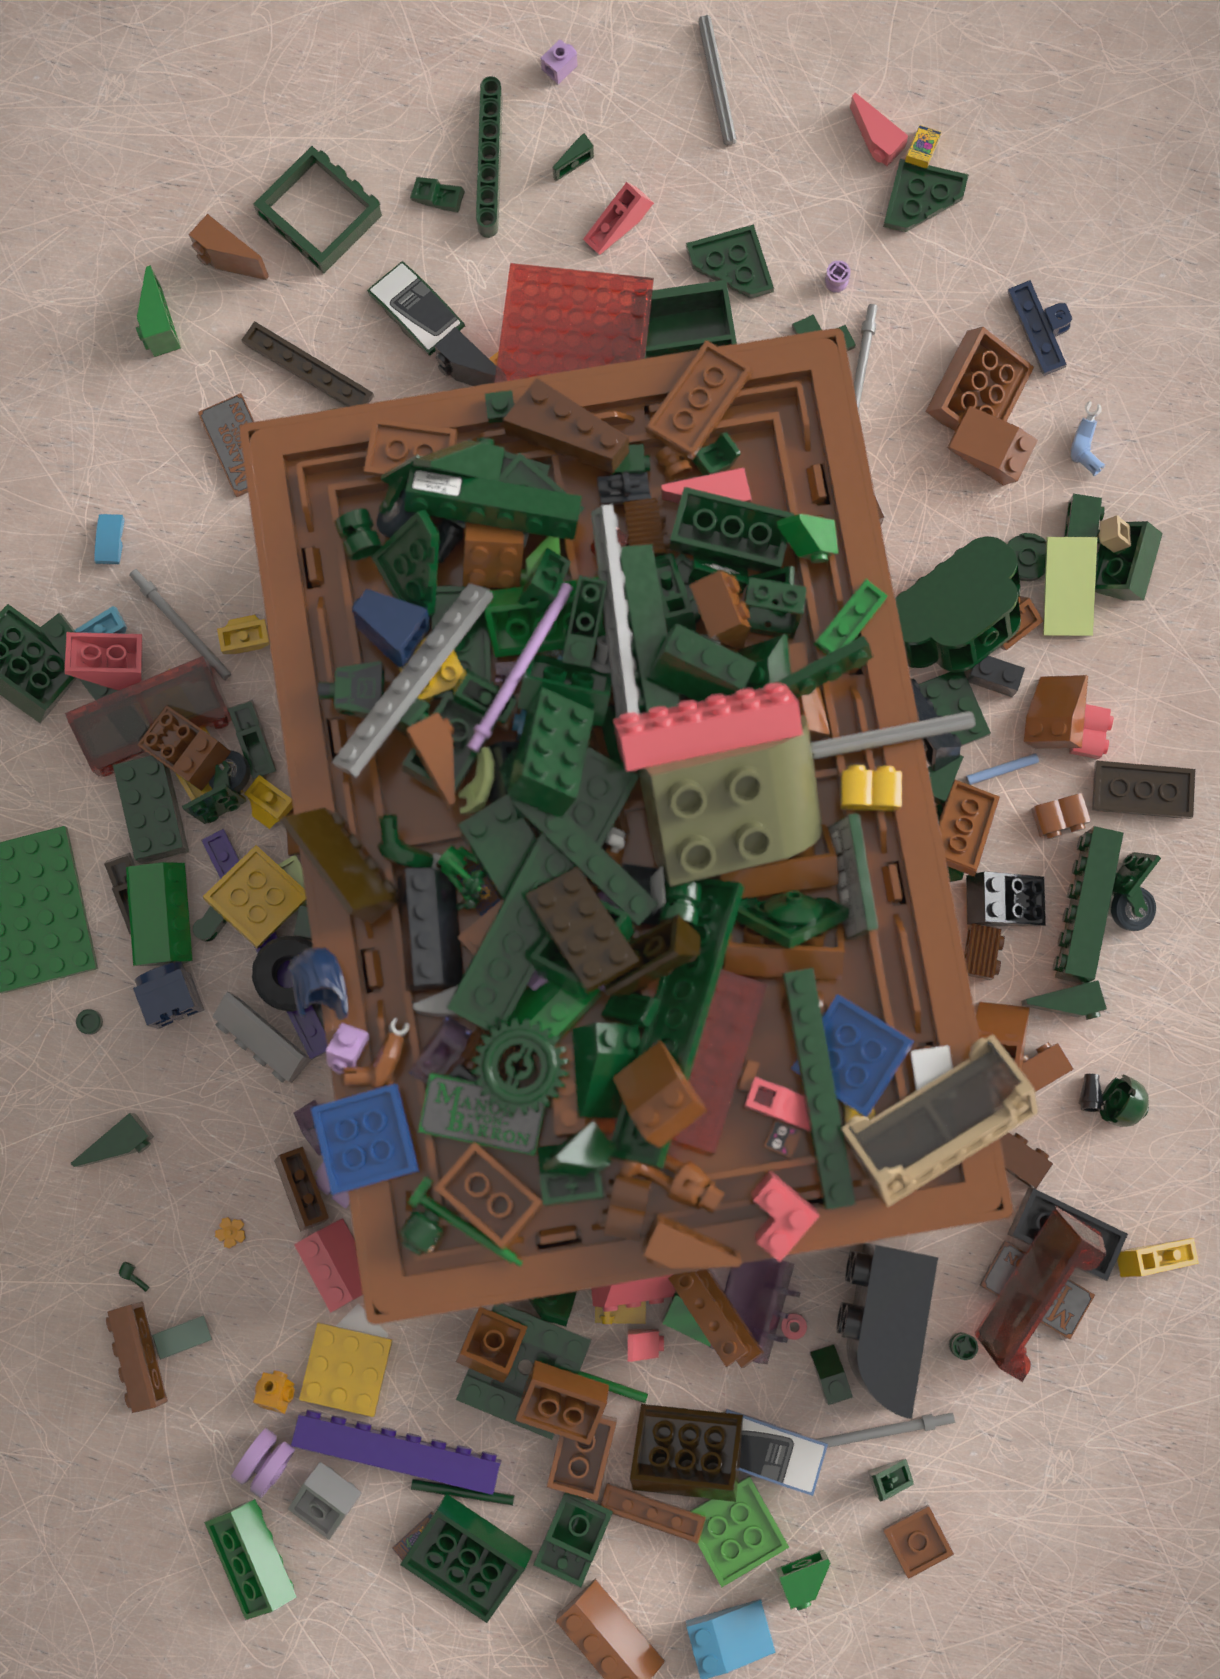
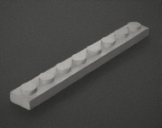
[591,505,639,719]
[332,583,494,777]

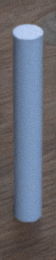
[966,753,1039,785]

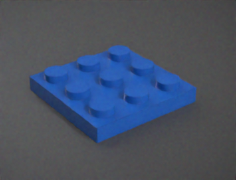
[791,994,914,1117]
[311,1084,419,1195]

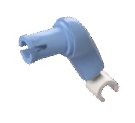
[1070,401,1105,476]

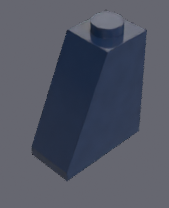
[352,588,430,669]

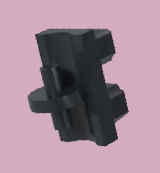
[597,472,651,506]

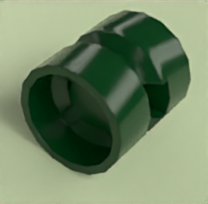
[334,508,382,561]
[659,881,702,930]

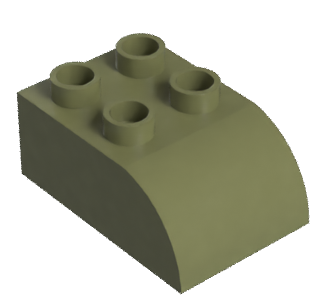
[638,715,823,886]

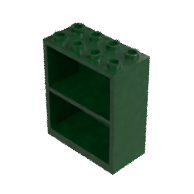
[631,280,737,360]

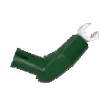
[377,814,441,870]

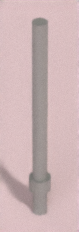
[854,304,877,410]
[129,569,231,680]
[816,1413,955,1448]

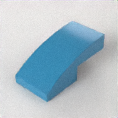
[94,514,125,564]

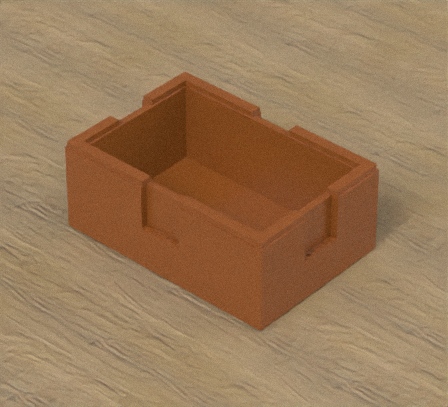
[240,328,1013,1324]

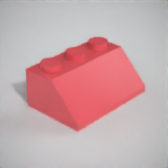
[294,1218,363,1313]
[591,1275,676,1312]

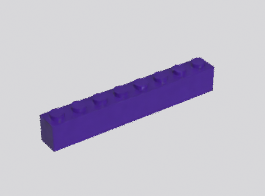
[291,1409,502,1495]

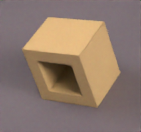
[1099,515,1131,552]

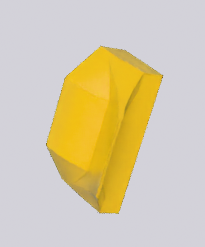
[217,614,270,654]
[244,775,293,829]

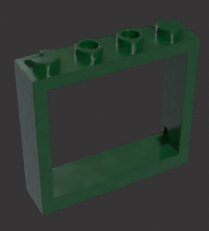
[253,146,382,274]

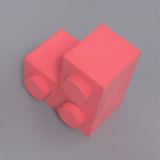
[751,1170,819,1262]

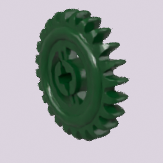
[471,1017,569,1116]

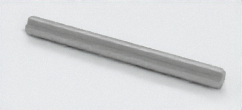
[698,15,736,146]
[811,712,975,759]

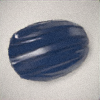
[288,947,348,1019]

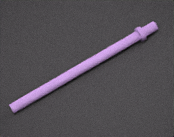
[467,583,573,752]

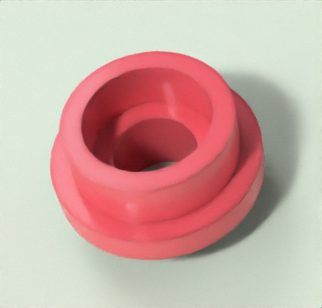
[781,1313,807,1340]

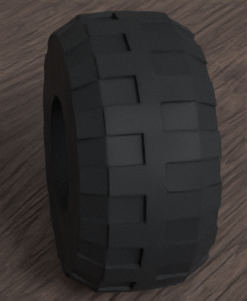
[251,935,313,1012]

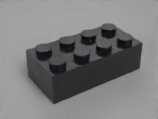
[1007,1188,1128,1281]

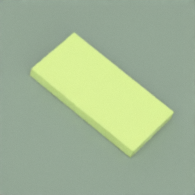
[1043,537,1097,636]

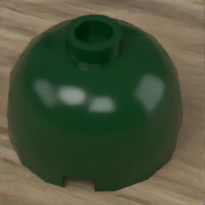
[1099,1074,1149,1127]

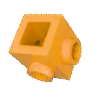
[253,1370,295,1414]

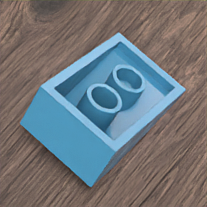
[686,1599,776,1679]

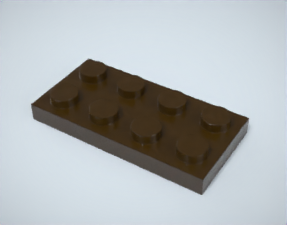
[1092,760,1196,819]
[526,867,639,994]

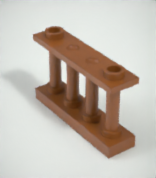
[668,1269,764,1368]

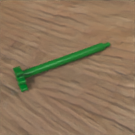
[408,1176,523,1267]

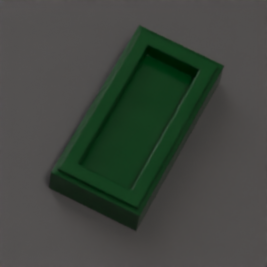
[601,993,661,1028]

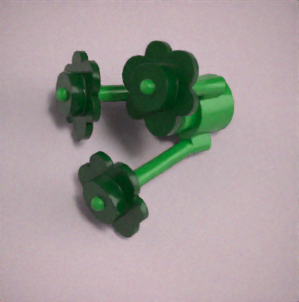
[437,845,494,911]

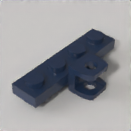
[1008,280,1072,376]

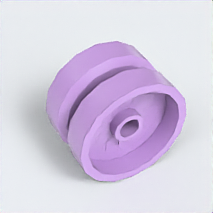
[231,1428,295,1498]

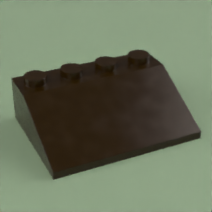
[280,807,399,923]
[630,1404,743,1502]

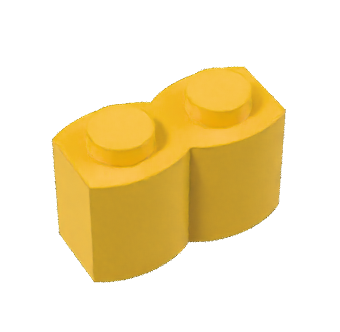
[841,765,901,811]

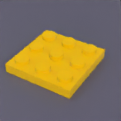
[203,845,306,949]
[299,1322,393,1417]

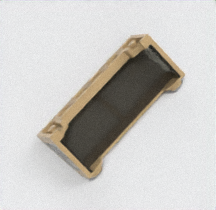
[841,1035,1038,1207]

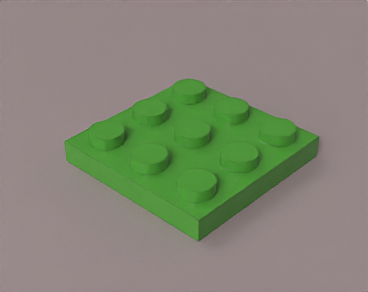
[690,1475,789,1588]

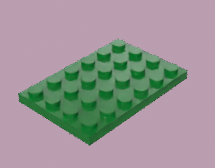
[0,826,98,994]

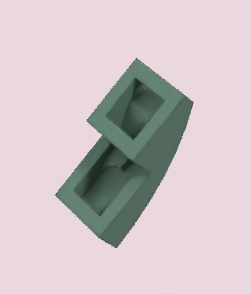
[152,1315,212,1360]

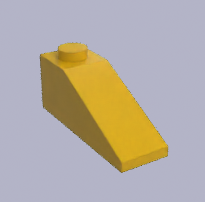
[1117,1238,1199,1278]

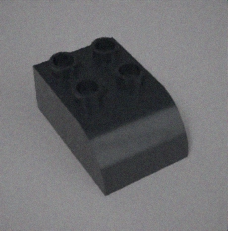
[836,1242,938,1419]

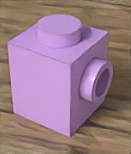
[541,39,577,84]

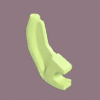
[459,747,494,814]

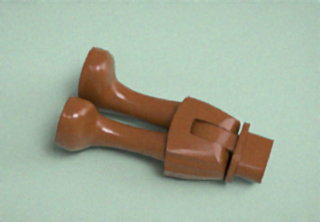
[619,1154,724,1214]

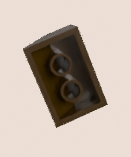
[604,914,700,996]

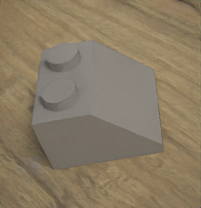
[288,1462,362,1540]

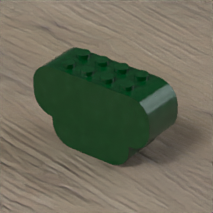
[895,536,1021,672]

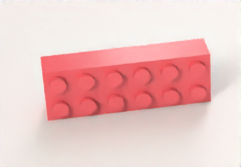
[613,683,803,771]

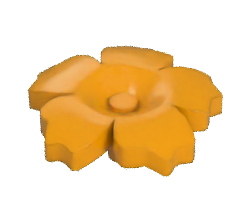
[215,1217,246,1249]

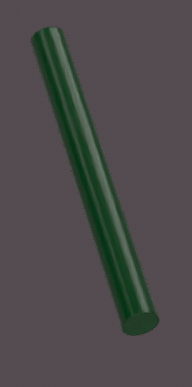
[411,1479,515,1506]

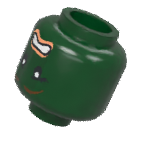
[399,1209,444,1256]

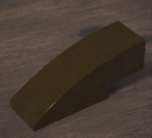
[104,853,135,934]

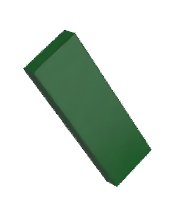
[813,579,888,655]

